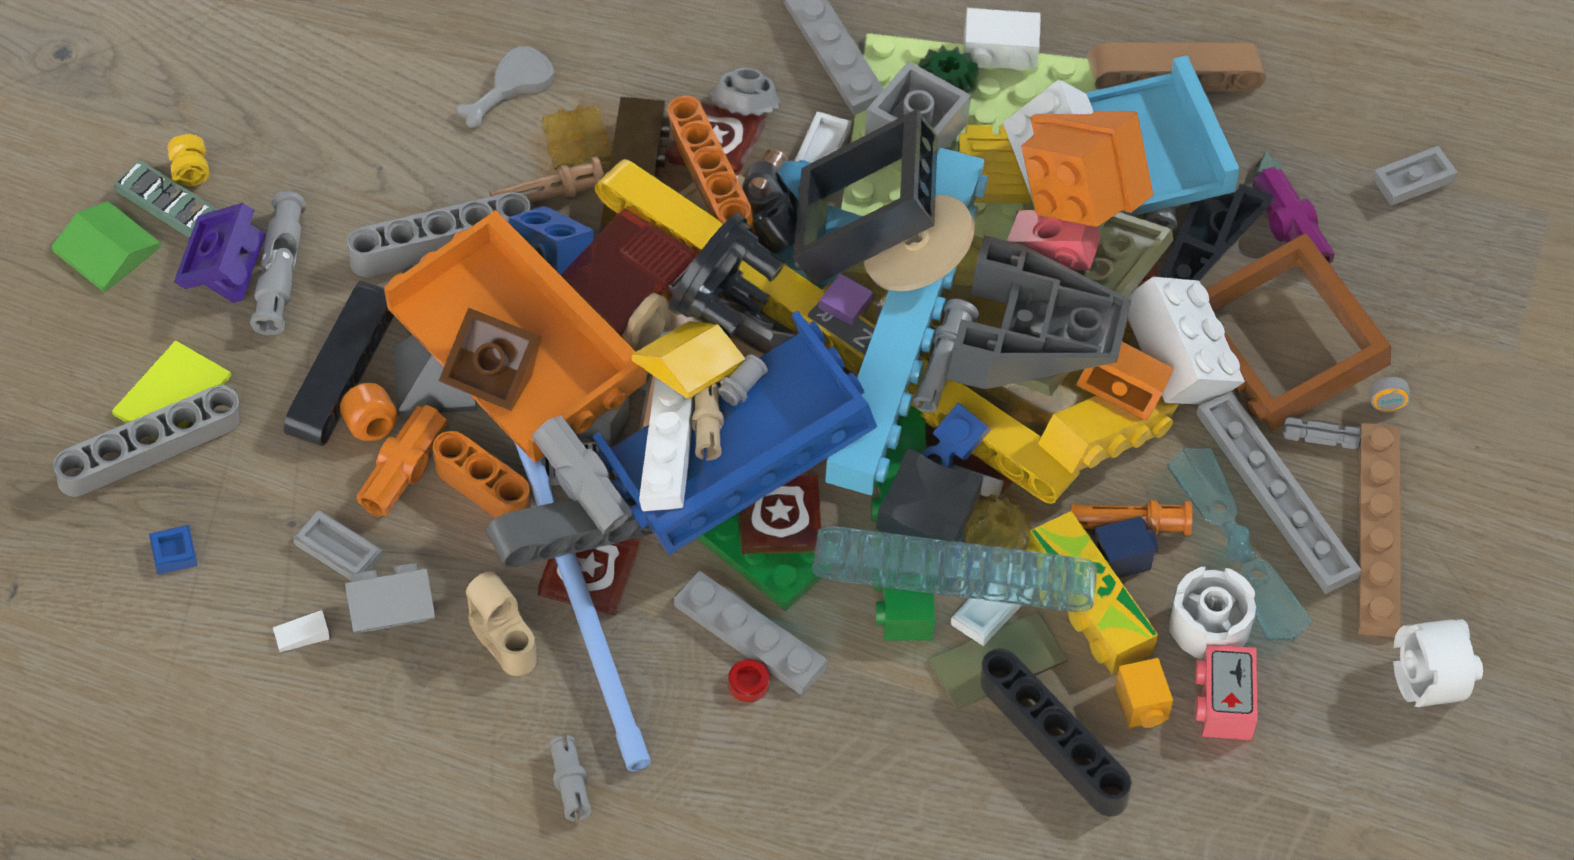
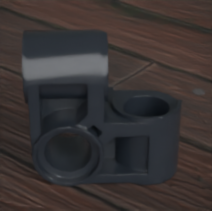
[742,160,798,253]

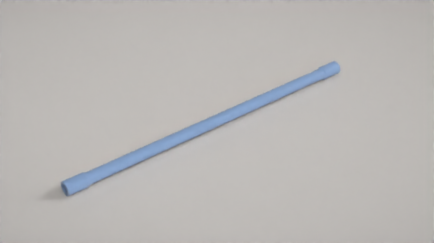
[515,443,651,772]

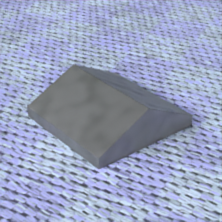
[718,298,797,353]

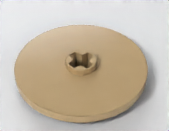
[864,195,975,291]

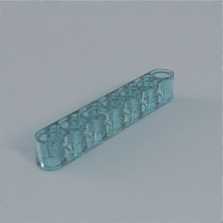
[812,526,1097,612]

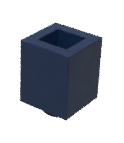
[1093,516,1158,578]

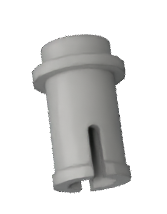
[718,354,768,406]

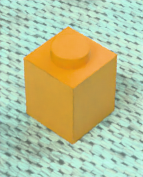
[1114,658,1173,728]

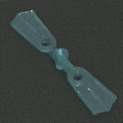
[1167,447,1312,641]

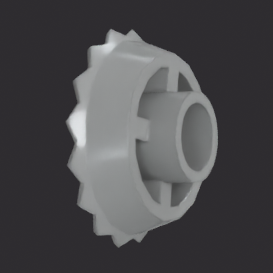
[709,67,781,116]

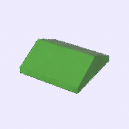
[51,201,161,293]

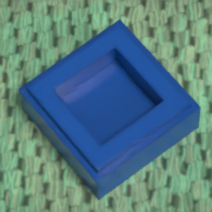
[149,525,198,575]

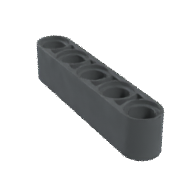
[485,498,654,568]

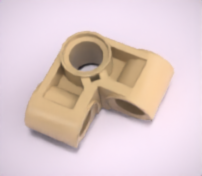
[466,571,537,676]

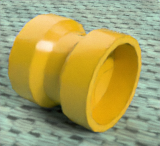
[167,134,209,187]

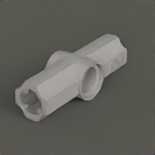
[532,415,632,534]

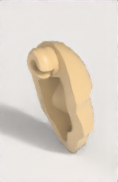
[622,293,672,376]

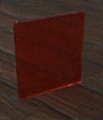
[561,208,697,337]

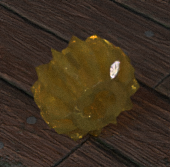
[964,494,1033,564]

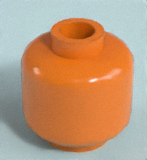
[340,383,397,441]

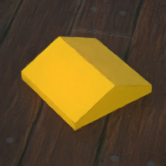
[632,321,745,399]

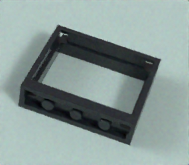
[792,109,938,285]

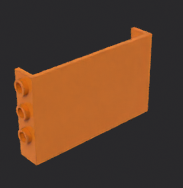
[384,210,647,463]

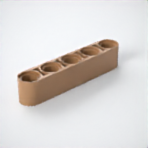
[1087,42,1266,92]

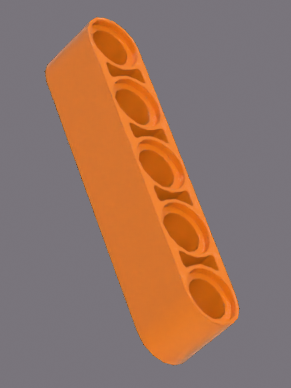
[667,95,756,236]

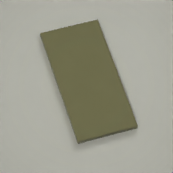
[928,612,1068,710]

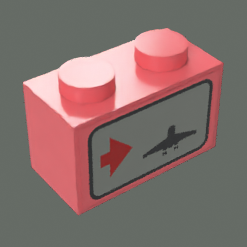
[1194,645,1258,740]

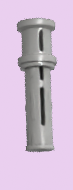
[912,299,979,413]

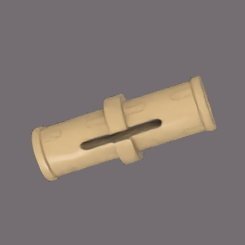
[691,383,724,461]

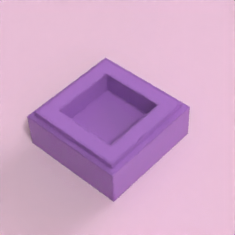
[818,274,873,326]

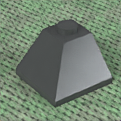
[394,335,476,416]

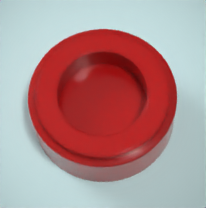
[728,659,769,702]

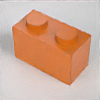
[1076,342,1174,421]

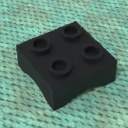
[876,449,983,556]

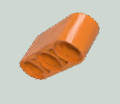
[433,431,531,518]

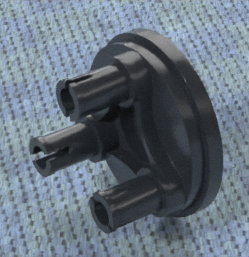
[668,213,786,338]

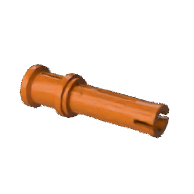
[1070,500,1192,536]

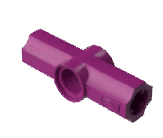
[1252,166,1335,264]

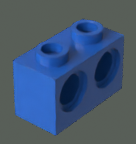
[509,206,593,275]

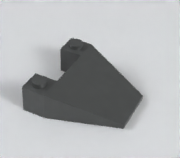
[947,235,1131,389]

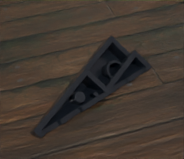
[1161,183,1273,281]

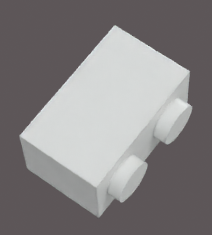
[963,8,1040,71]

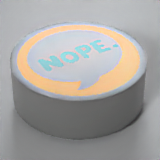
[1369,377,1410,412]

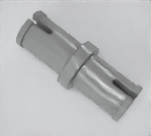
[549,735,592,821]

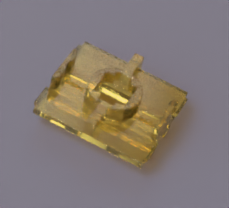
[541,105,612,171]

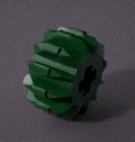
[918,44,979,95]

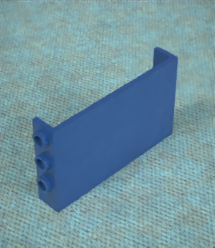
[592,311,877,555]

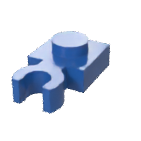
[922,403,991,469]

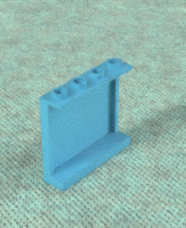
[1086,55,1239,216]

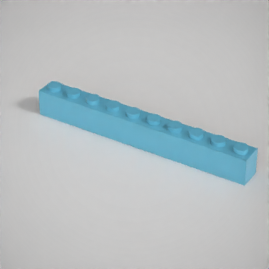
[825,147,988,496]

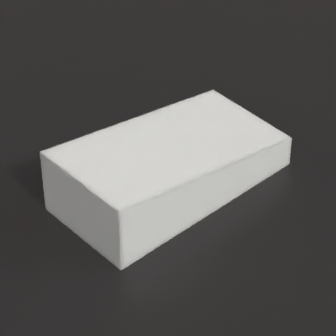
[273,610,330,652]

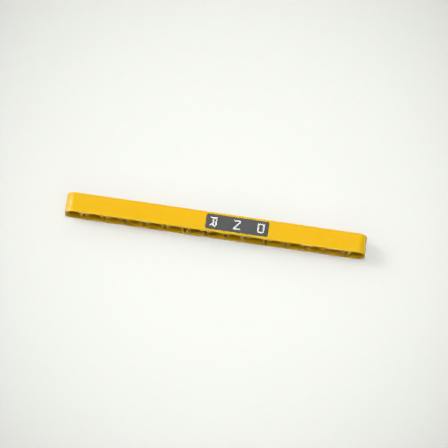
[595,159,1080,504]

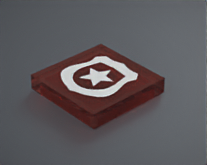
[667,102,765,177]
[739,476,823,554]
[537,539,639,616]

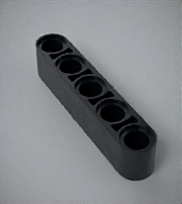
[284,281,394,446]
[980,648,1132,817]

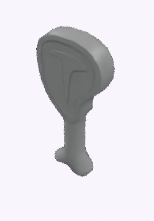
[457,46,554,128]

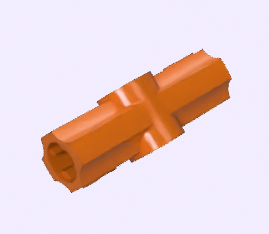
[356,404,448,517]

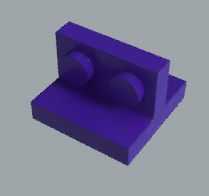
[174,203,266,303]

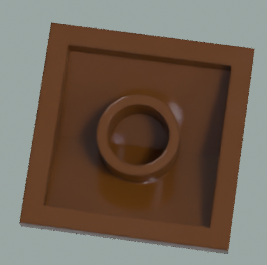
[438,307,541,411]

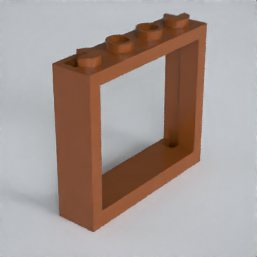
[1205,233,1391,431]

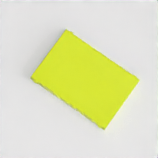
[112,340,231,441]

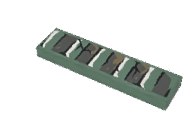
[114,160,219,238]

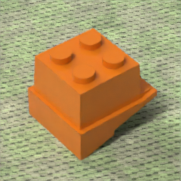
[1021,111,1154,227]

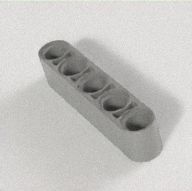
[347,192,530,277]
[53,385,241,497]

